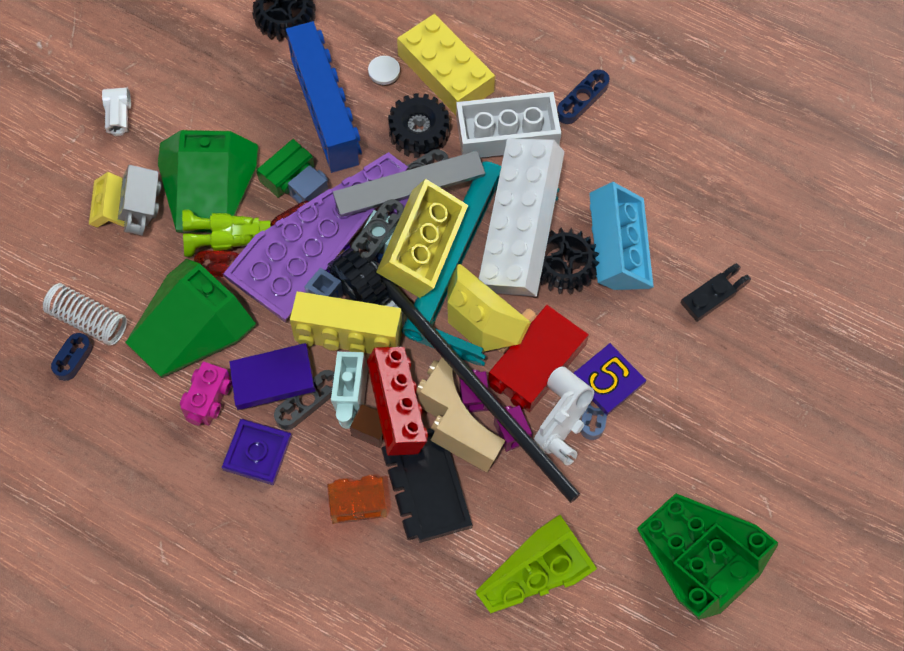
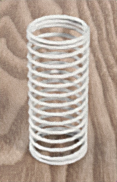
[43,283,127,346]

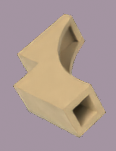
[416,357,505,472]

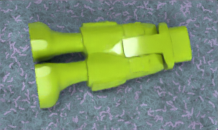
[182,209,271,257]

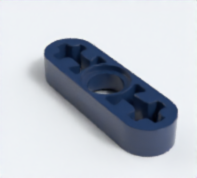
[557,69,610,124]

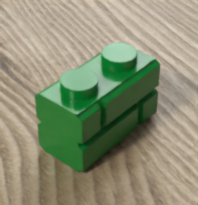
[256,139,314,198]

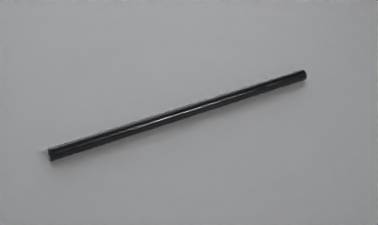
[368,261,580,503]

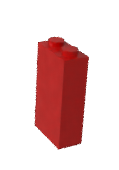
[488,305,589,413]

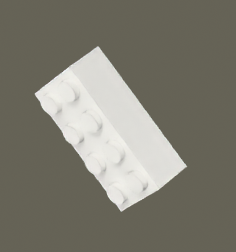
[456,92,561,158]

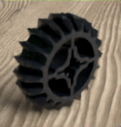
[252,0,316,42]
[540,227,599,295]

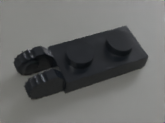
[680,263,751,322]

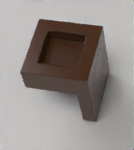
[350,405,384,448]

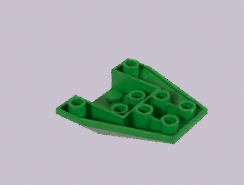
[158,130,259,233]
[125,259,257,378]
[637,493,778,620]

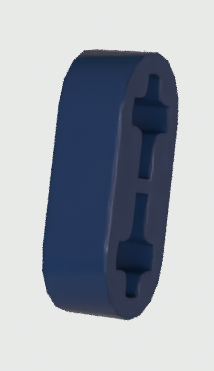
[51,333,92,381]

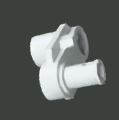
[534,366,594,465]

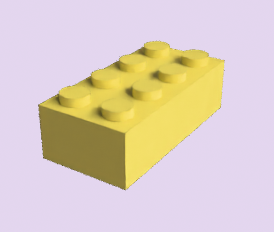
[397,14,495,115]
[376,179,468,298]
[290,291,403,354]

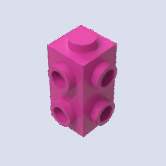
[180,361,232,426]

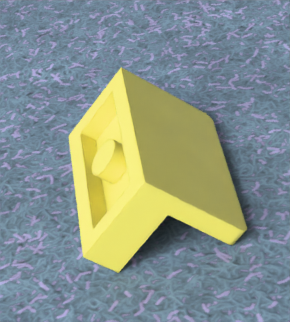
[89,172,125,228]

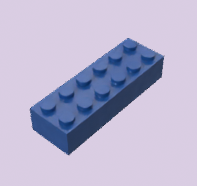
[286,21,362,173]

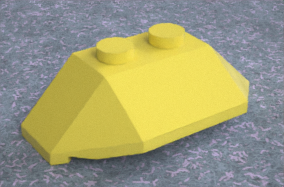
[447,264,531,352]

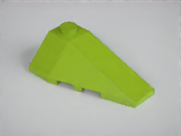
[475,515,597,613]

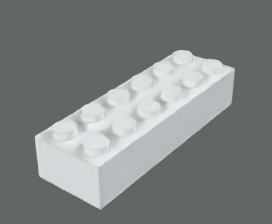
[479,139,565,297]

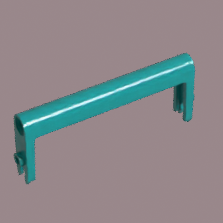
[401,161,560,366]

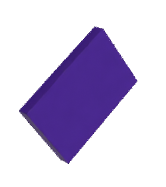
[229,343,316,410]

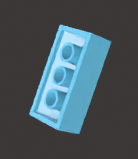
[589,182,654,290]

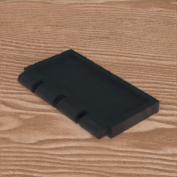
[381,428,473,543]

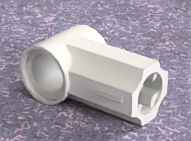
[102,87,131,136]

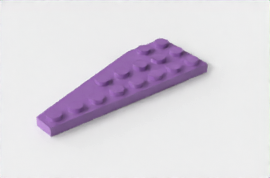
[223,152,408,322]

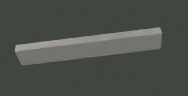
[333,151,485,217]

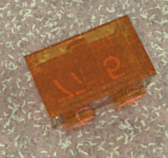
[327,475,387,524]

